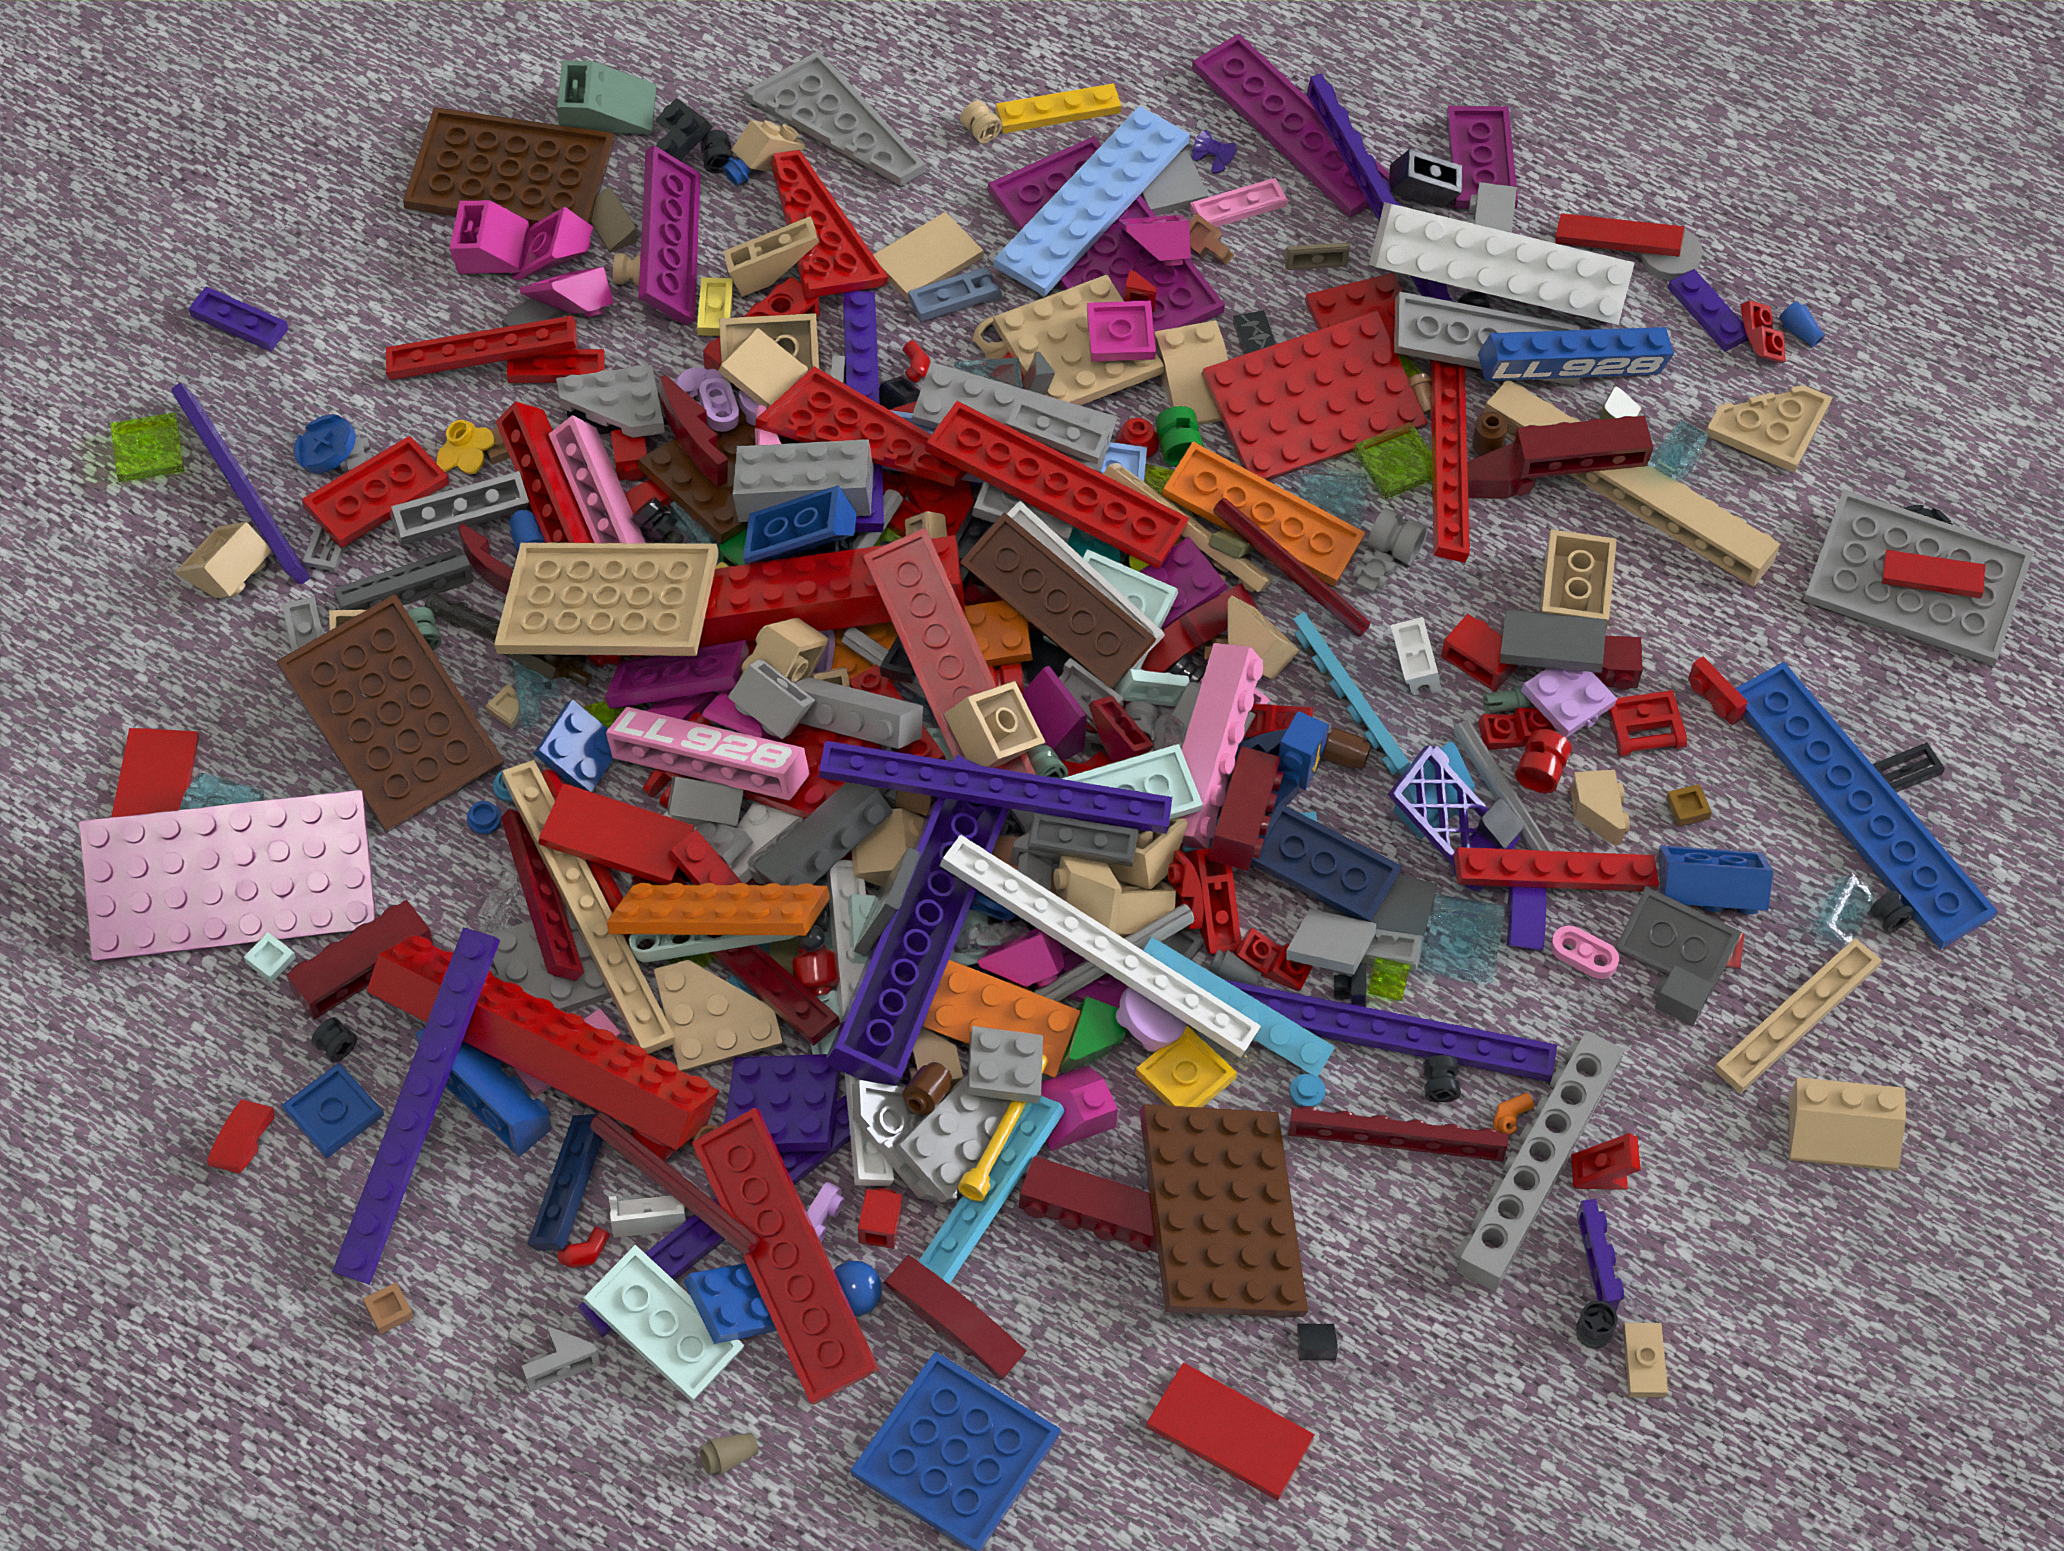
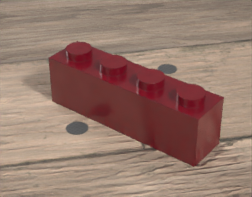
[1513,415,1653,479]
[1208,746,1284,871]
[286,899,434,1020]
[1019,1156,1157,1253]

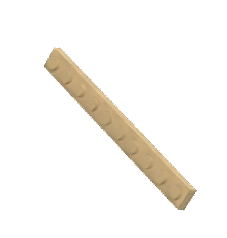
[502,760,675,1054]

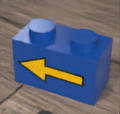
[1277,711,1329,791]

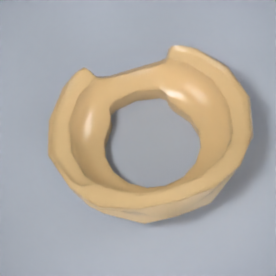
[972,316,1009,361]

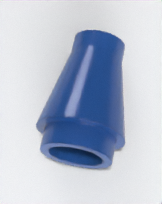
[1779,301,1825,348]

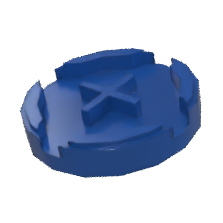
[293,414,356,474]

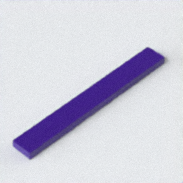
[171,382,311,584]

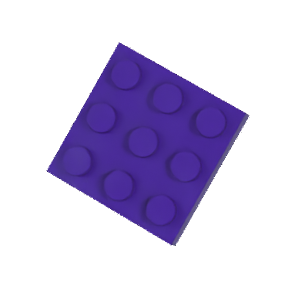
[724,1054,841,1152]

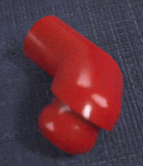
[903,340,931,383]
[557,1227,610,1268]

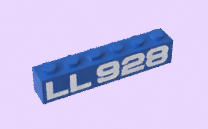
[1478,327,1674,381]

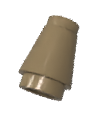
[699,1432,759,1476]

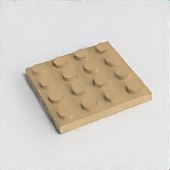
[993,275,1164,406]

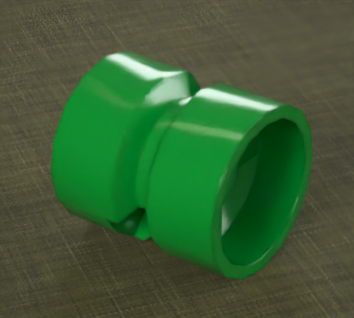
[1155,406,1204,467]

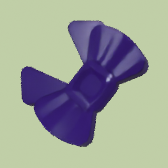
[1192,130,1237,174]

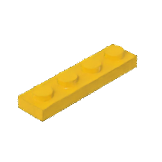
[996,83,1121,133]

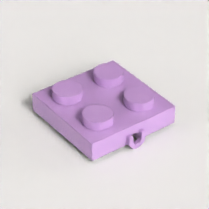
[1521,668,1617,738]

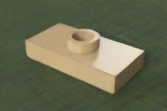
[1623,1323,1668,1398]

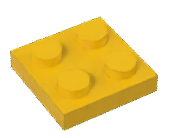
[1135,1025,1237,1107]

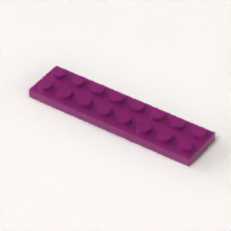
[1192,33,1389,218]

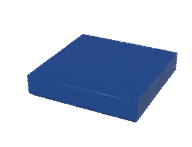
[281,1063,384,1159]

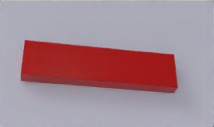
[1555,213,1685,257]

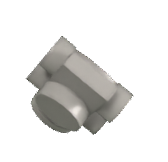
[340,429,372,472]
[1353,549,1397,594]

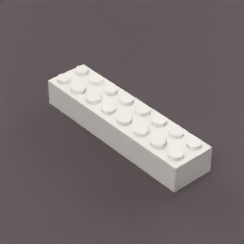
[1369,202,1634,325]

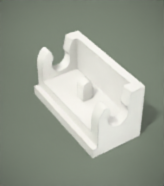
[1391,617,1442,695]
[609,1195,686,1238]

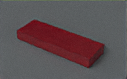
[1179,583,1259,647]

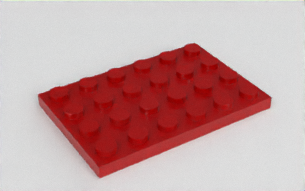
[1201,311,1428,481]

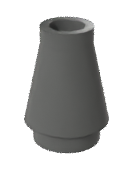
[1208,949,1261,986]

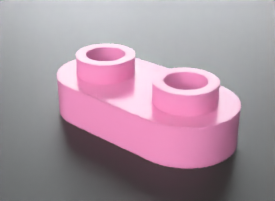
[1551,926,1619,979]

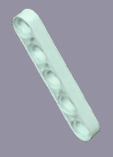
[629,934,797,962]

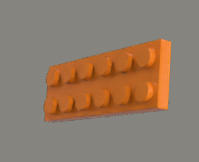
[1161,442,1366,587]
[830,600,1033,682]
[606,883,830,936]

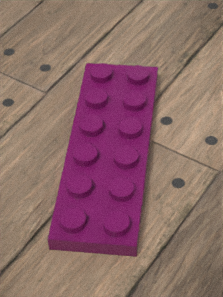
[638,145,701,325]

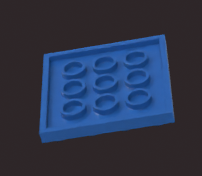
[850,1351,1061,1551]

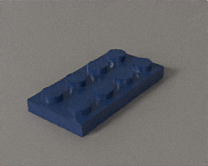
[1250,803,1402,922]

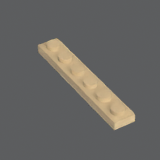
[1103,463,1274,592]
[1714,938,1882,1094]

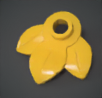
[437,420,495,475]

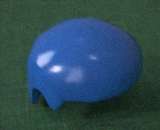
[834,1260,882,1317]

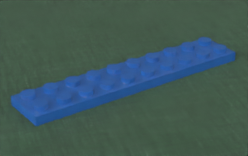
[1735,662,1998,950]

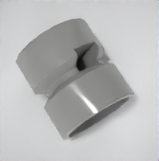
[1367,508,1428,565]

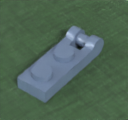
[908,267,1002,322]

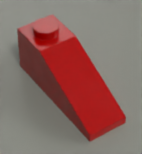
[1184,848,1242,954]

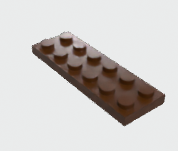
[960,512,1156,690]

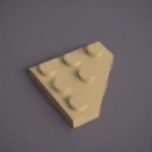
[1705,385,1833,473]
[654,960,784,1072]

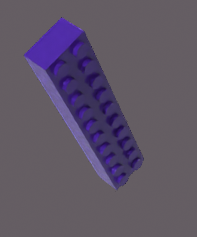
[824,754,1009,1086]

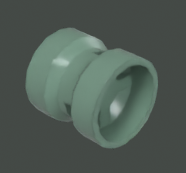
[407,607,442,651]
[1027,745,1068,779]

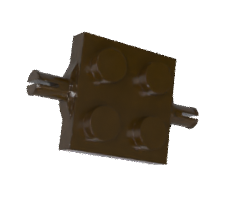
[489,625,593,687]

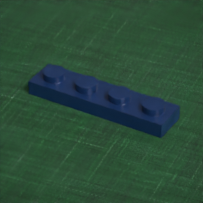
[528,1114,603,1251]

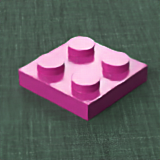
[1086,301,1156,362]

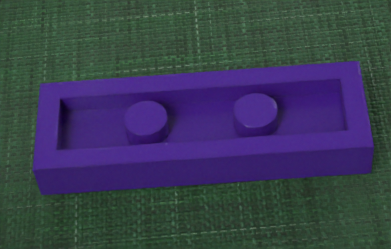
[1668,269,1749,352]
[188,286,288,351]
[1577,1199,1624,1311]

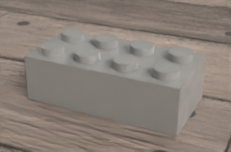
[733,439,874,522]

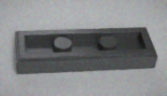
[1028,813,1138,867]

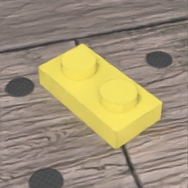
[697,277,733,336]

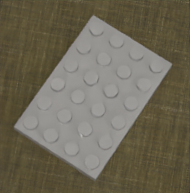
[1803,489,2034,666]

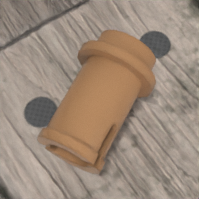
[1408,373,1431,415]

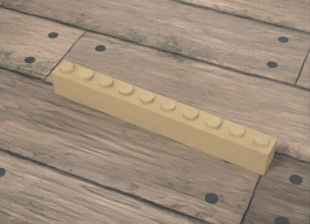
[1484,380,1780,587]

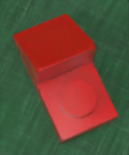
[1571,1133,1641,1190]

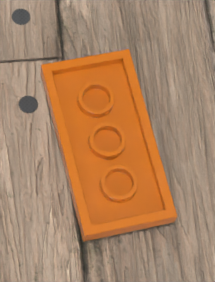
[922,960,1080,1078]

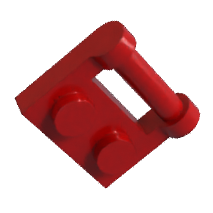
[1607,690,1687,757]

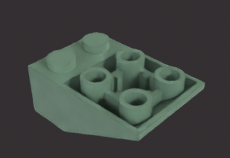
[557,60,656,134]

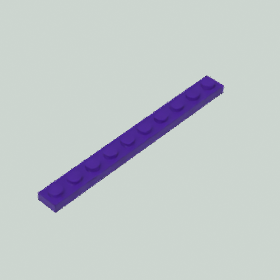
[1307,73,1456,302]
[843,291,884,533]
[819,741,1173,834]
[332,927,500,1285]
[1223,979,1557,1082]
[578,1095,851,1338]

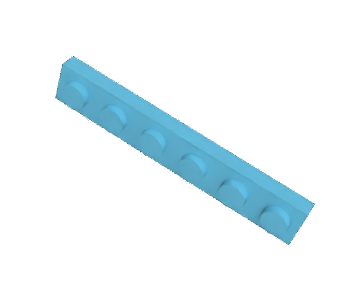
[1293,612,1410,776]
[1143,937,1335,1077]
[918,1096,1065,1284]

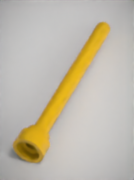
[958,1054,1048,1201]

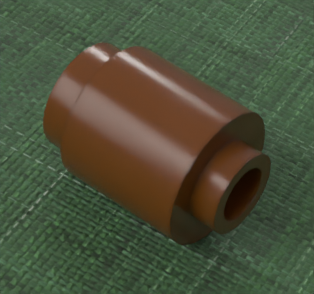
[1472,412,1508,456]
[1323,727,1372,770]
[902,1062,952,1115]

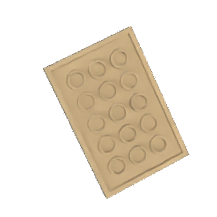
[494,543,719,656]

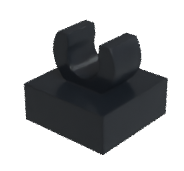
[1334,963,1366,1007]

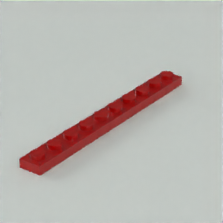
[1430,359,1470,563]

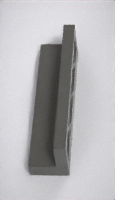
[333,547,473,610]

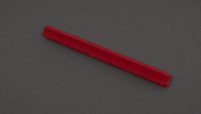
[1213,498,1371,637]
[590,1112,759,1255]

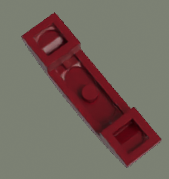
[458,523,513,595]

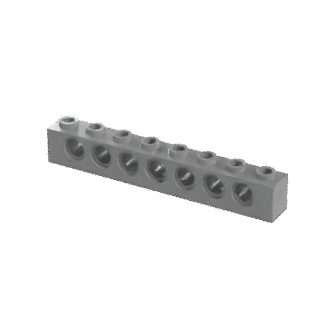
[1455,1030,1625,1292]

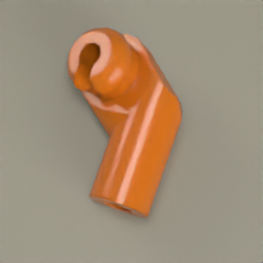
[1493,1092,1534,1136]

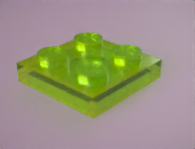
[110,412,185,482]
[1354,422,1432,499]

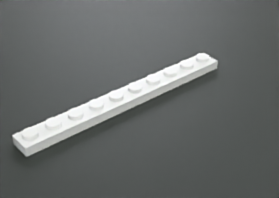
[940,835,1261,1058]
[826,860,894,1186]

